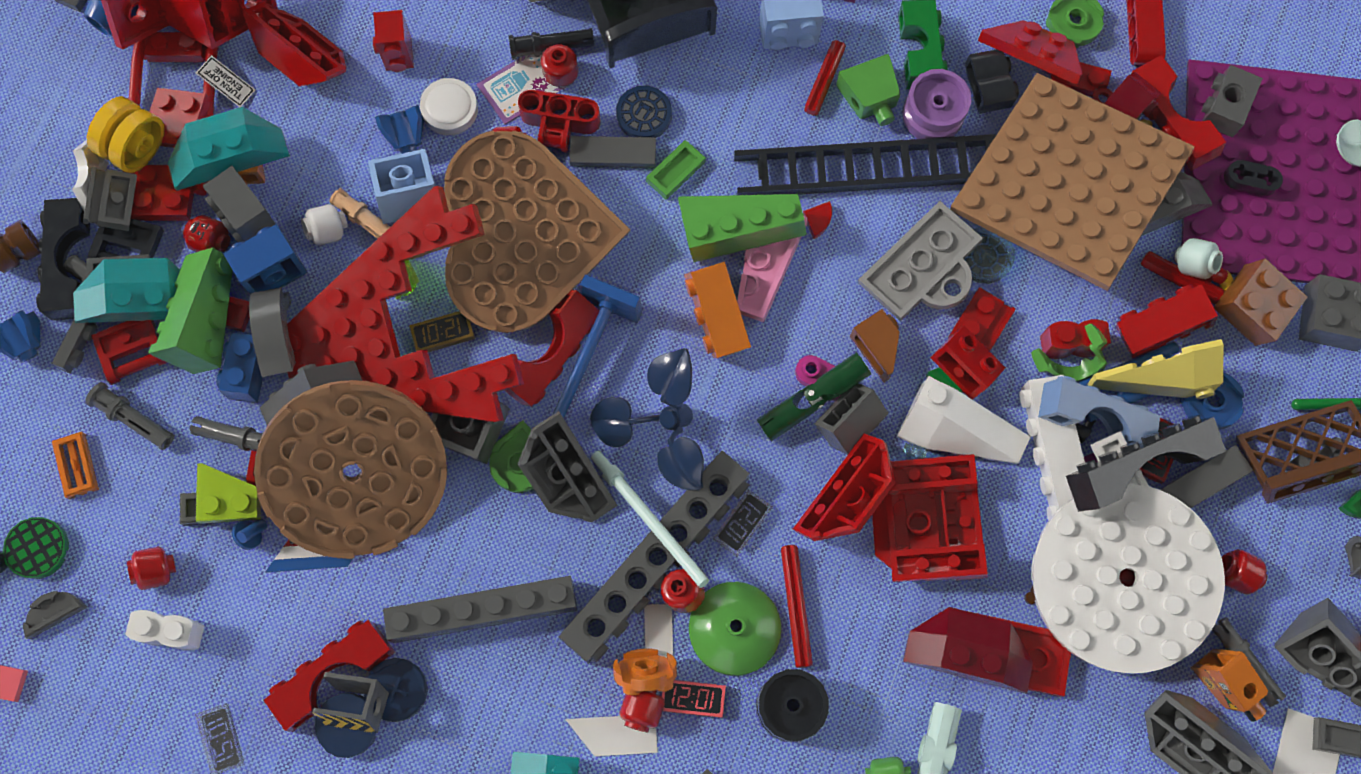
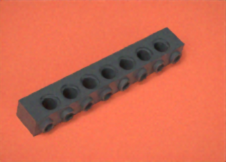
[558,451,750,664]

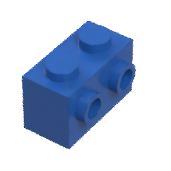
[216,332,263,403]

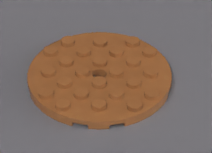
[254,380,447,559]

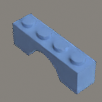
[1038,376,1160,444]

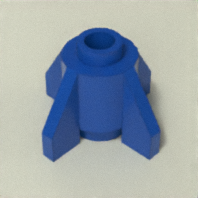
[375,105,424,154]
[0,310,41,363]

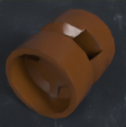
[0,220,41,273]

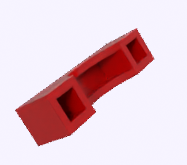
[1132,55,1227,171]
[504,290,600,407]
[263,620,395,732]

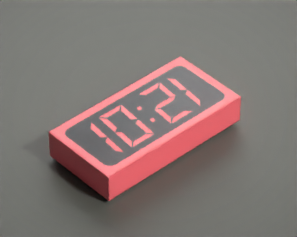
[661,680,726,718]

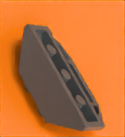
[1142,172,1212,236]
[518,411,617,522]
[1144,690,1273,774]

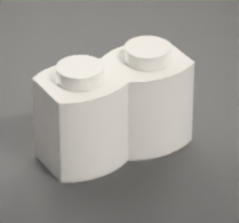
[125,610,205,650]

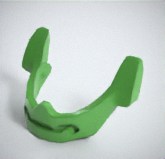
[1031,324,1107,381]

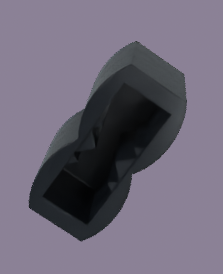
[965,49,1019,114]

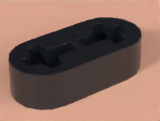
[1224,160,1283,196]

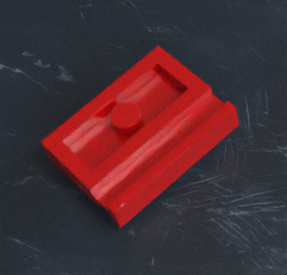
[948,287,1016,351]

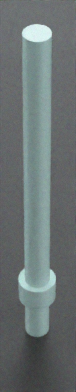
[591,451,709,588]

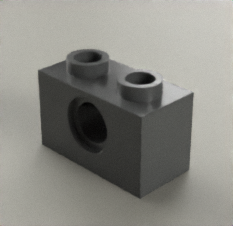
[1201,65,1263,137]

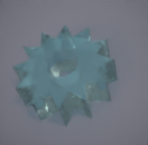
[902,443,928,459]

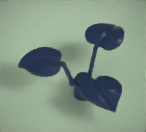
[590,348,704,490]

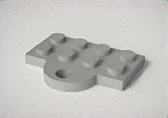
[858,201,983,322]

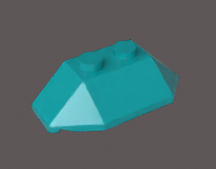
[168,107,290,191]
[73,258,180,323]

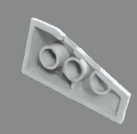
[897,376,1030,464]

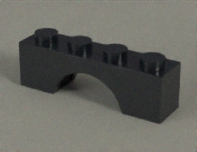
[36,198,90,320]

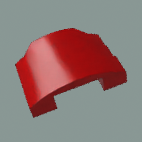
[872,454,988,582]

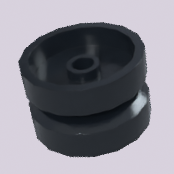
[756,669,829,742]

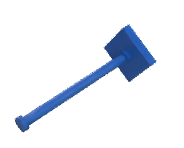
[553,274,642,418]

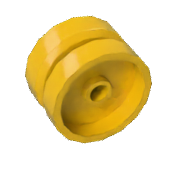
[87,96,164,173]

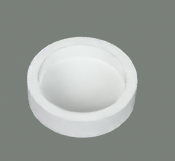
[420,78,478,135]

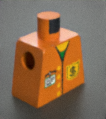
[1191,648,1268,722]

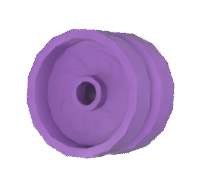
[902,69,972,139]

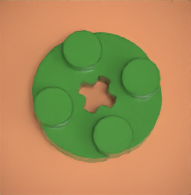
[1046,0,1104,48]

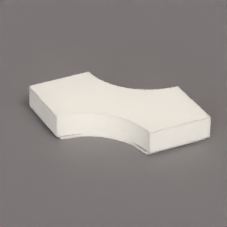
[72,140,109,211]

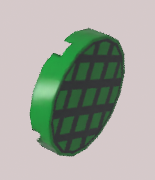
[3,517,69,579]

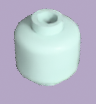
[1175,238,1223,279]

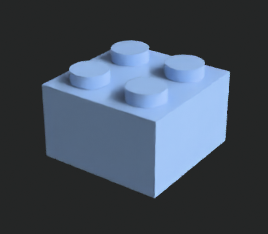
[759,0,824,50]
[368,149,435,224]

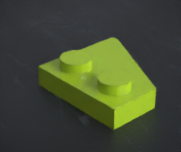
[196,463,261,524]

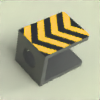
[312,672,389,733]

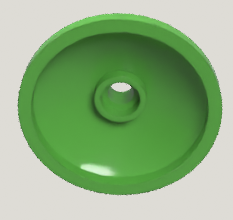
[689,582,781,676]

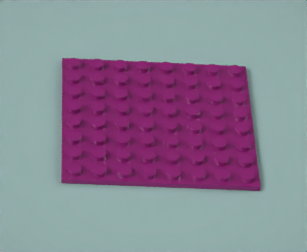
[1181,59,1361,283]

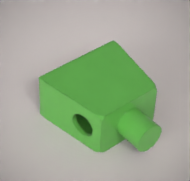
[836,54,900,126]

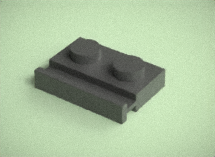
[83,167,137,231]

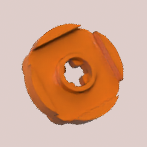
[613,648,677,695]

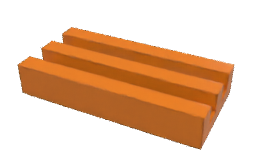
[52,432,99,499]

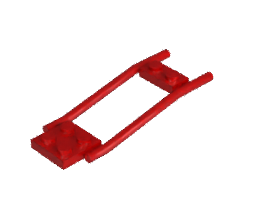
[122,32,219,221]

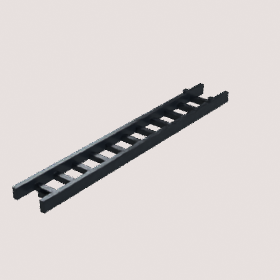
[734,134,997,195]

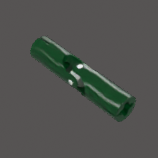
[756,352,871,442]

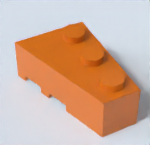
[684,261,751,358]

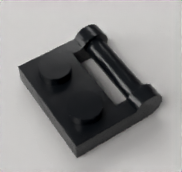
[88,218,164,258]

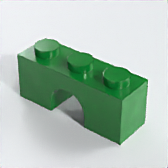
[898,0,948,89]

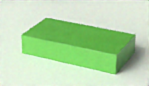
[646,140,706,200]

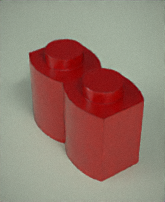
[1040,319,1111,359]

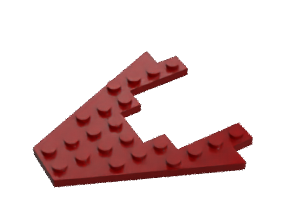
[287,186,524,422]

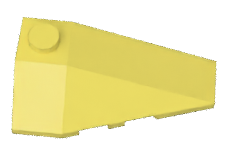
[1088,339,1224,399]

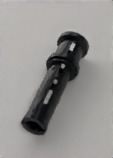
[508,28,594,60]

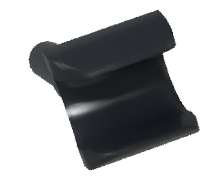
[1075,419,1097,443]

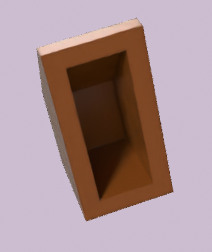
[850,309,900,383]

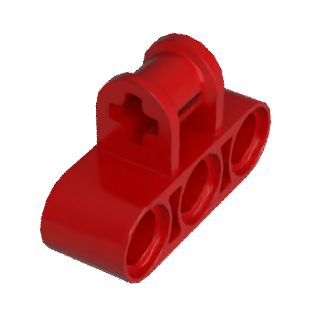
[518,90,600,153]

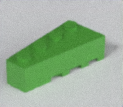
[678,194,807,262]
[148,248,233,374]

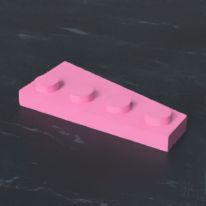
[737,216,808,322]

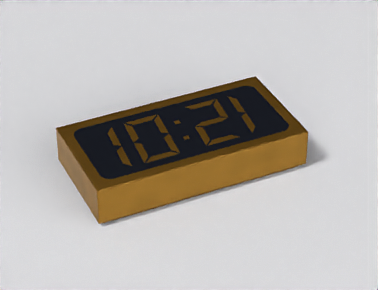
[409,311,475,352]

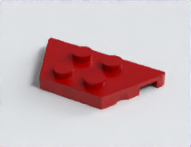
[978,20,1082,85]

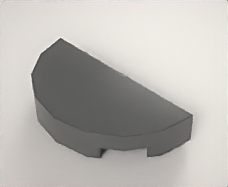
[23,591,87,639]

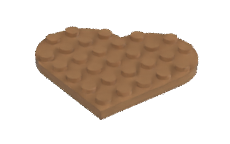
[444,131,630,333]

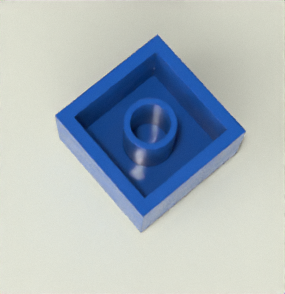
[223,224,308,295]

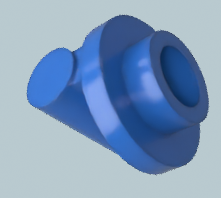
[232,519,268,550]

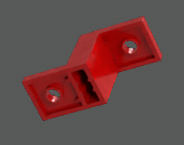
[101,0,278,50]

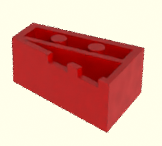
[1116,284,1218,359]

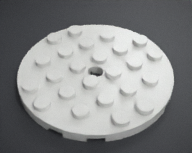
[1031,484,1225,673]

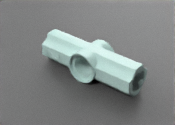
[917,702,962,774]

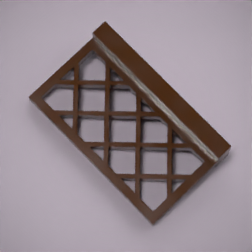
[1236,400,1361,504]

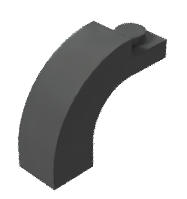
[249,287,296,377]

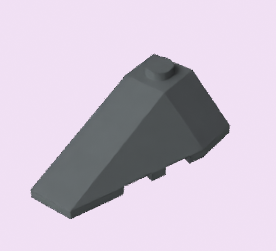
[1275,598,1361,707]

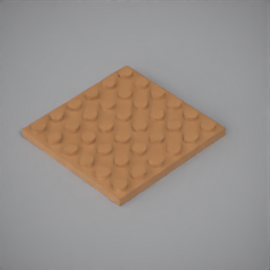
[950,73,1195,291]

